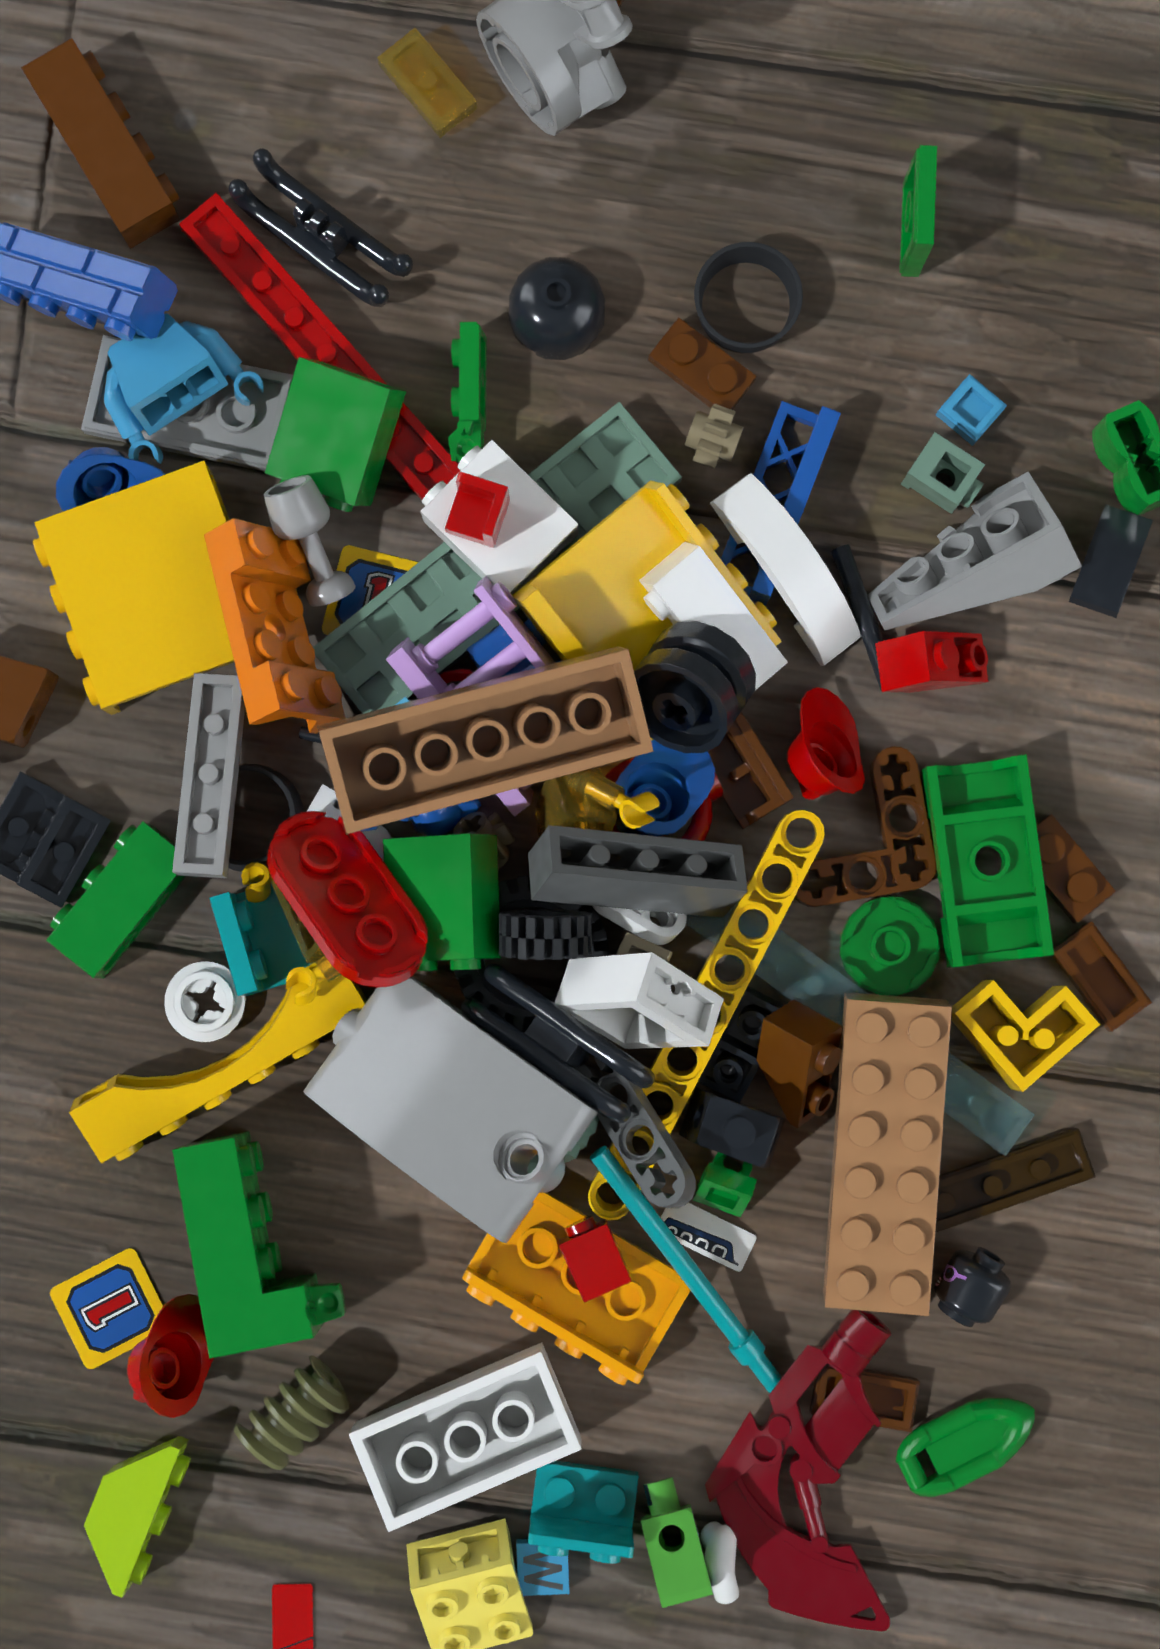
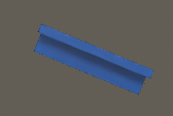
[721,401,841,606]

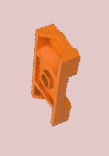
[204,518,346,734]

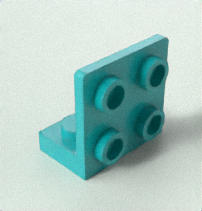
[209,883,325,996]
[528,1461,639,1564]

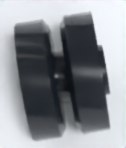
[634,621,756,753]

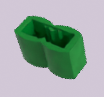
[1092,400,1160,516]

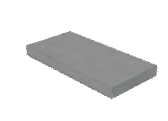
[81,335,293,472]

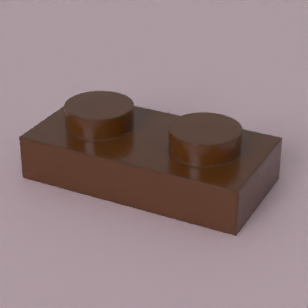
[648,317,757,410]
[1036,814,1116,923]

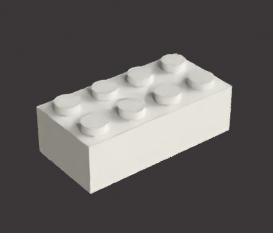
[349,1342,581,1532]

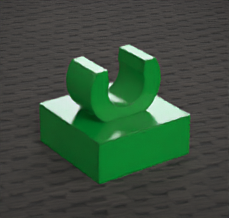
[693,1152,757,1217]

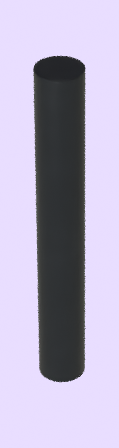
[831,544,884,690]

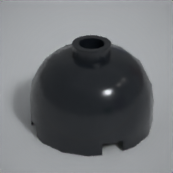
[508,257,605,360]

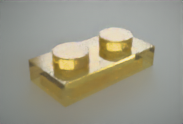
[377,28,478,138]

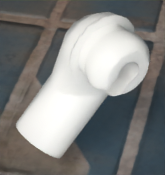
[700,1522,739,1604]

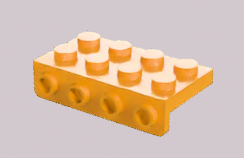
[462,1192,690,1386]

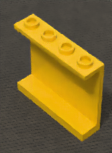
[33,461,234,715]
[512,480,782,741]

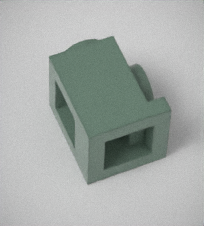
[901,432,985,514]

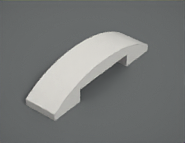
[710,473,861,666]

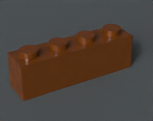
[21,38,180,249]

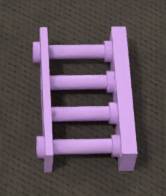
[386,576,556,817]

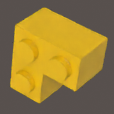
[951,980,1100,1092]

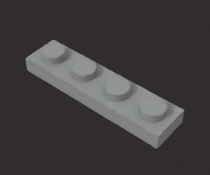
[172,673,245,878]

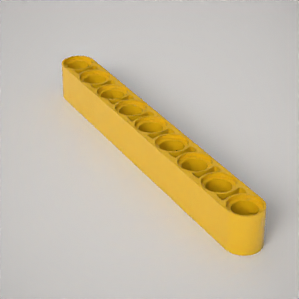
[588,810,825,1220]

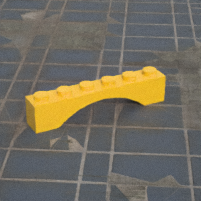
[69,956,367,1164]

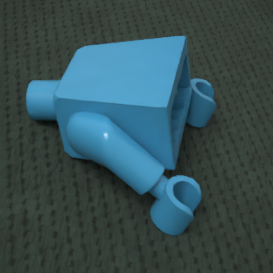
[104,314,264,464]

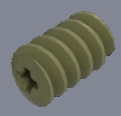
[234,1356,349,1470]

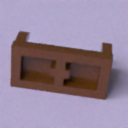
[707,712,794,830]

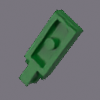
[448,322,487,464]

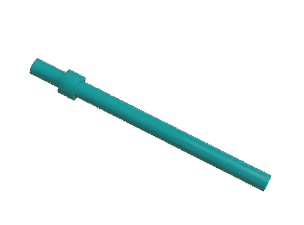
[590,1146,782,1393]

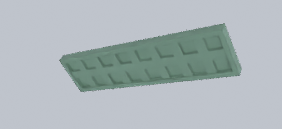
[313,402,682,714]

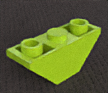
[84,1436,191,1598]

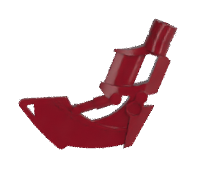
[705,1310,892,1632]

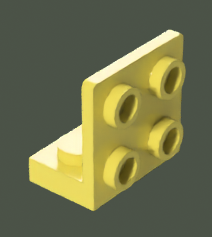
[406,1519,533,1649]

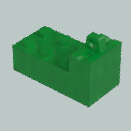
[172,1131,346,1359]

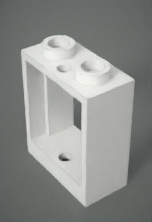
[555,952,724,1049]

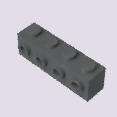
[528,825,748,918]

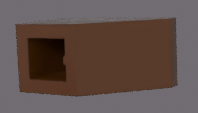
[757,999,843,1128]

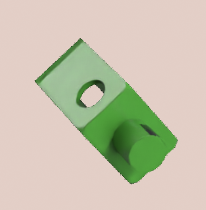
[641,1477,713,1608]

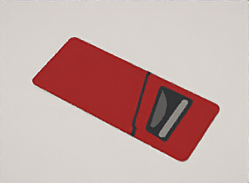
[272,1584,313,1649]

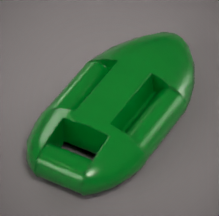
[896,1398,1035,1497]

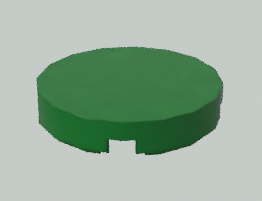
[839,897,940,996]

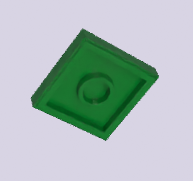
[899,145,937,277]

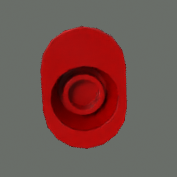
[787,687,865,800]
[127,1294,214,1418]

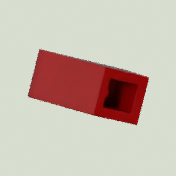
[875,631,989,693]

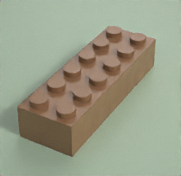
[317,646,653,834]
[823,992,952,1316]

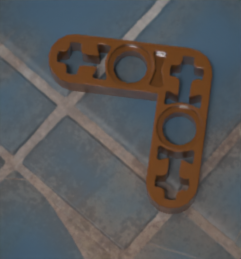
[794,746,936,907]

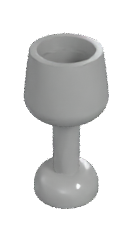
[264,475,356,607]

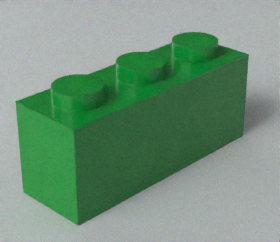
[46,821,186,979]

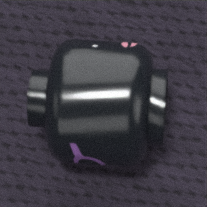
[934,1247,1011,1327]

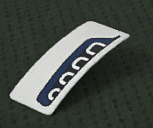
[661,1202,757,1272]

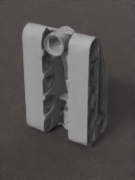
[303,976,598,1244]

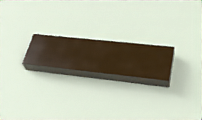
[935,1128,1096,1233]

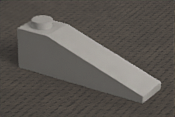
[868,472,1082,630]

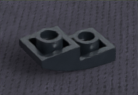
[1069,504,1153,618]
[698,986,784,1103]

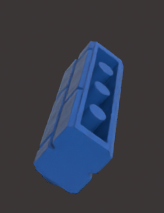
[0,222,178,341]

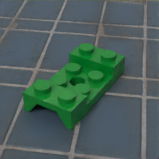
[920,754,1054,968]

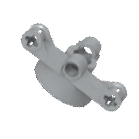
[476,0,633,136]

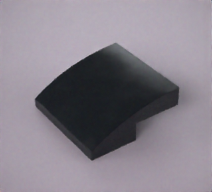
[0,771,111,908]

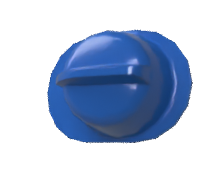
[56,447,165,511]
[614,739,715,836]

